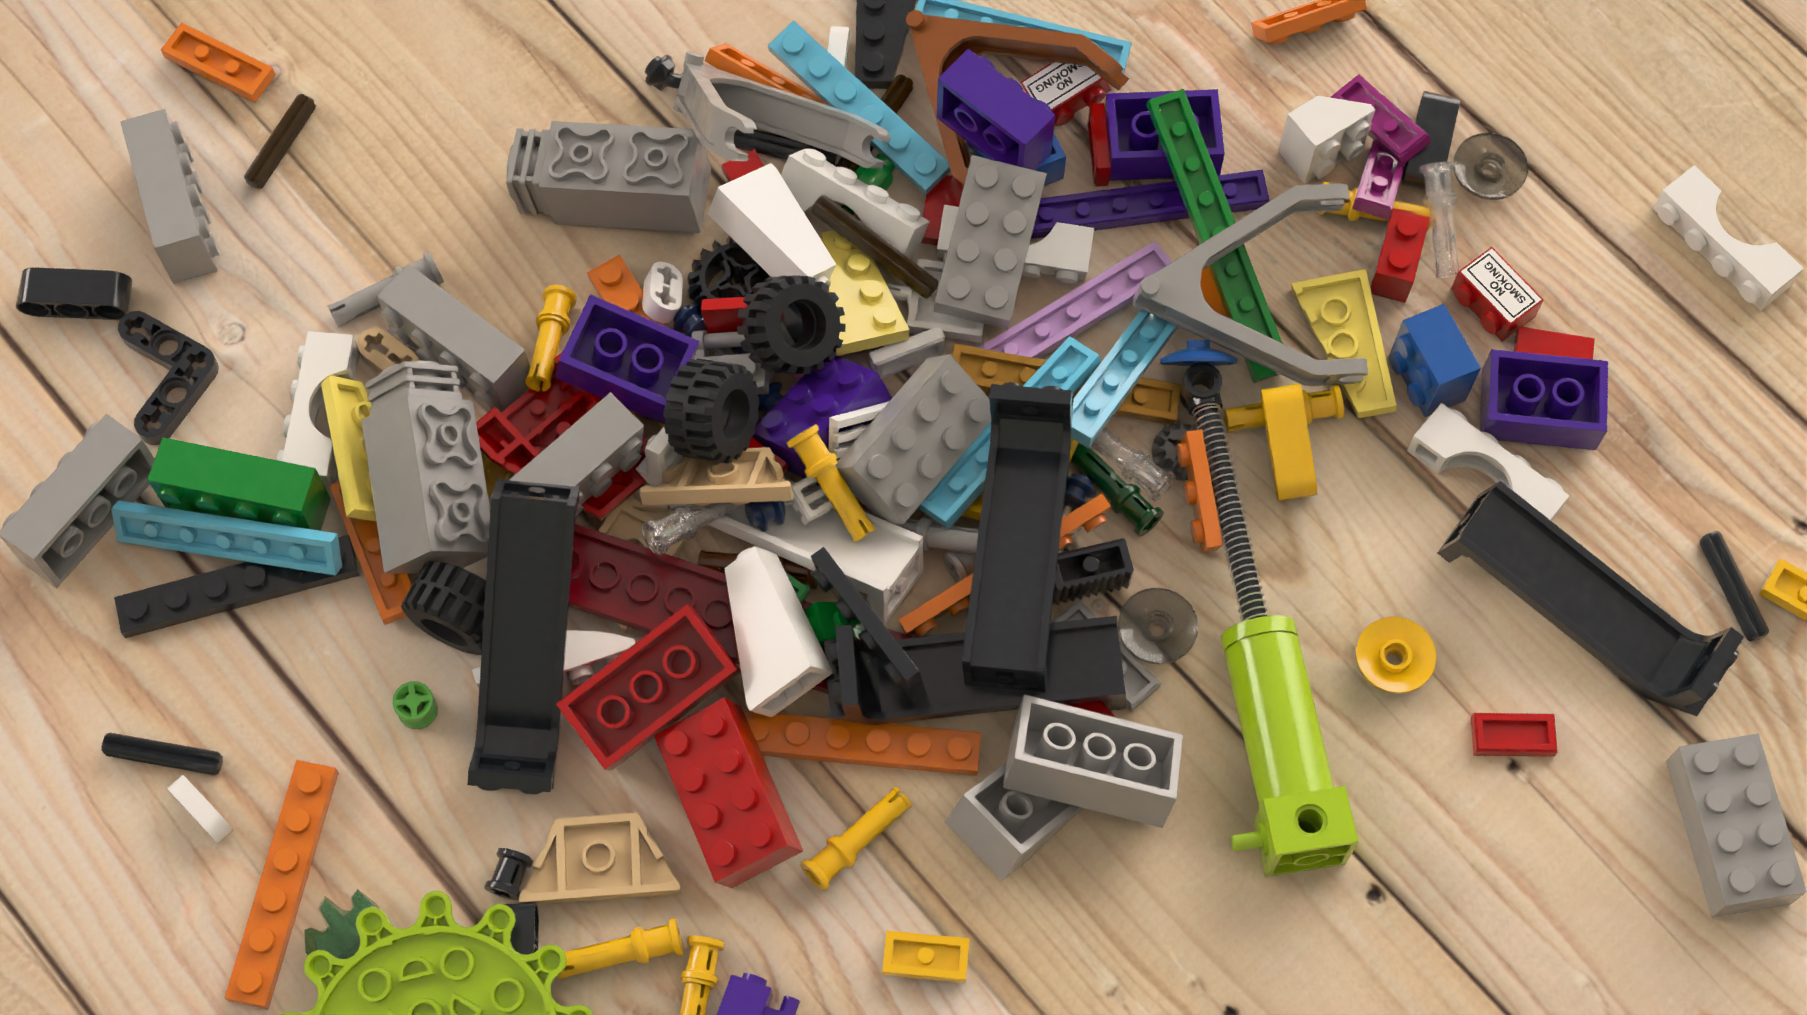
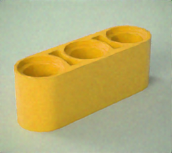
[1260,383,1318,501]

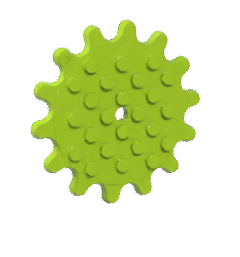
[281,890,594,1015]

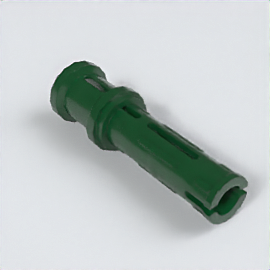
[1071,442,1164,537]

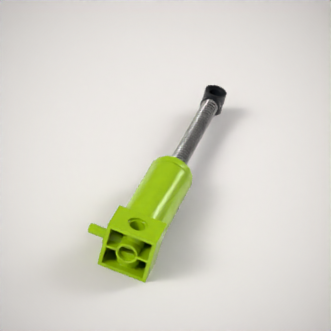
[1180,363,1359,878]

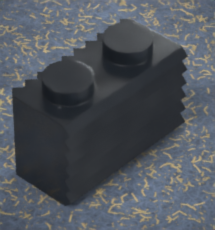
[1053,538,1134,606]

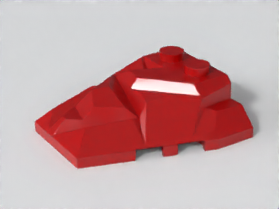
[476,351,647,521]

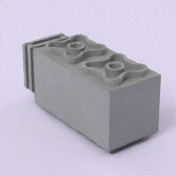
[506,121,711,233]
[361,361,490,574]

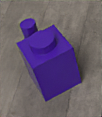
[717,973,800,1015]

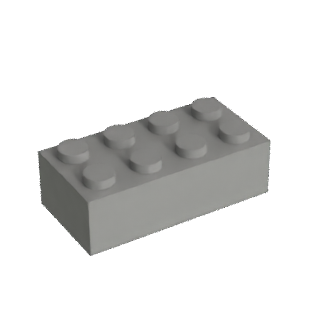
[120,109,220,284]
[934,155,1047,330]
[377,264,530,412]
[835,354,991,524]
[491,392,644,518]
[0,414,155,588]
[1003,695,1183,828]
[1666,733,1807,918]

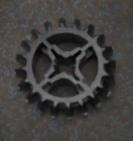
[687,236,771,318]

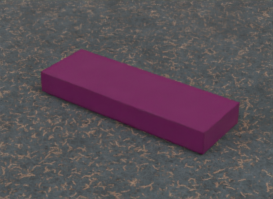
[1331,74,1431,165]
[1352,140,1405,220]

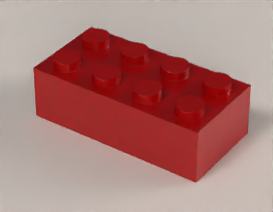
[556,604,741,770]
[654,698,803,888]

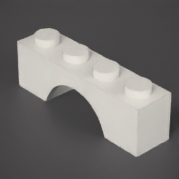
[781,149,930,260]
[1653,165,1804,311]
[936,205,1094,284]
[277,331,360,491]
[1407,403,1569,521]

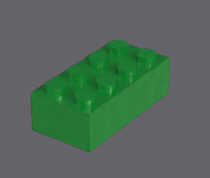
[147,437,331,531]

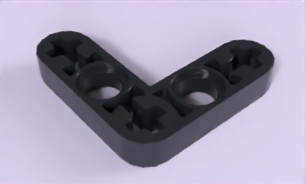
[118,311,219,445]

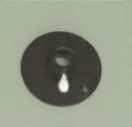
[1453,133,1528,200]
[1118,588,1198,664]

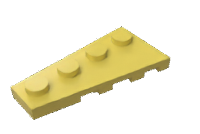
[821,230,910,356]
[1291,269,1397,419]
[321,375,376,522]

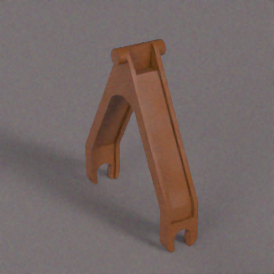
[906,10,1129,188]

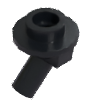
[645,55,682,91]

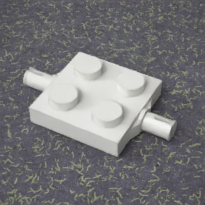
[887,259,1014,343]

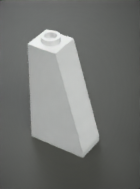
[708,163,836,287]
[725,546,833,717]

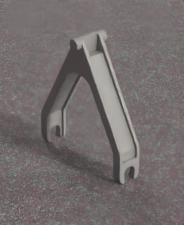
[673,51,890,169]
[1132,184,1368,386]

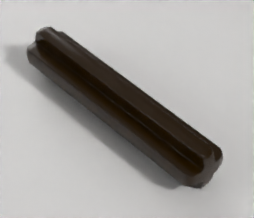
[244,94,316,189]

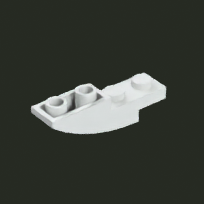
[472,630,635,689]

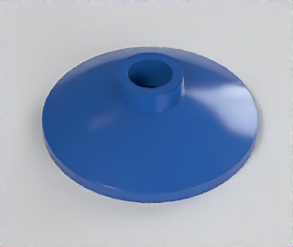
[1160,340,1238,366]

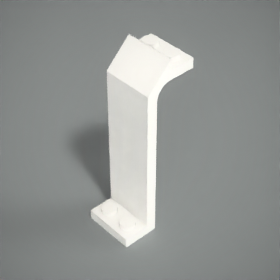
[636,427,923,625]

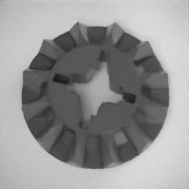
[1152,420,1199,480]

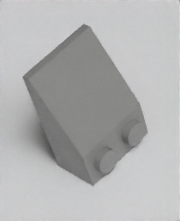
[945,762,1083,881]

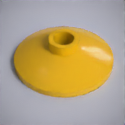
[1355,616,1437,694]

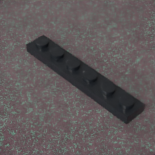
[114,535,360,638]

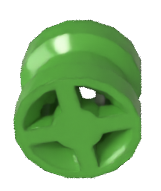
[392,681,438,729]

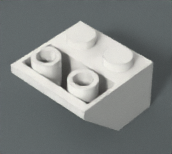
[1278,96,1375,184]

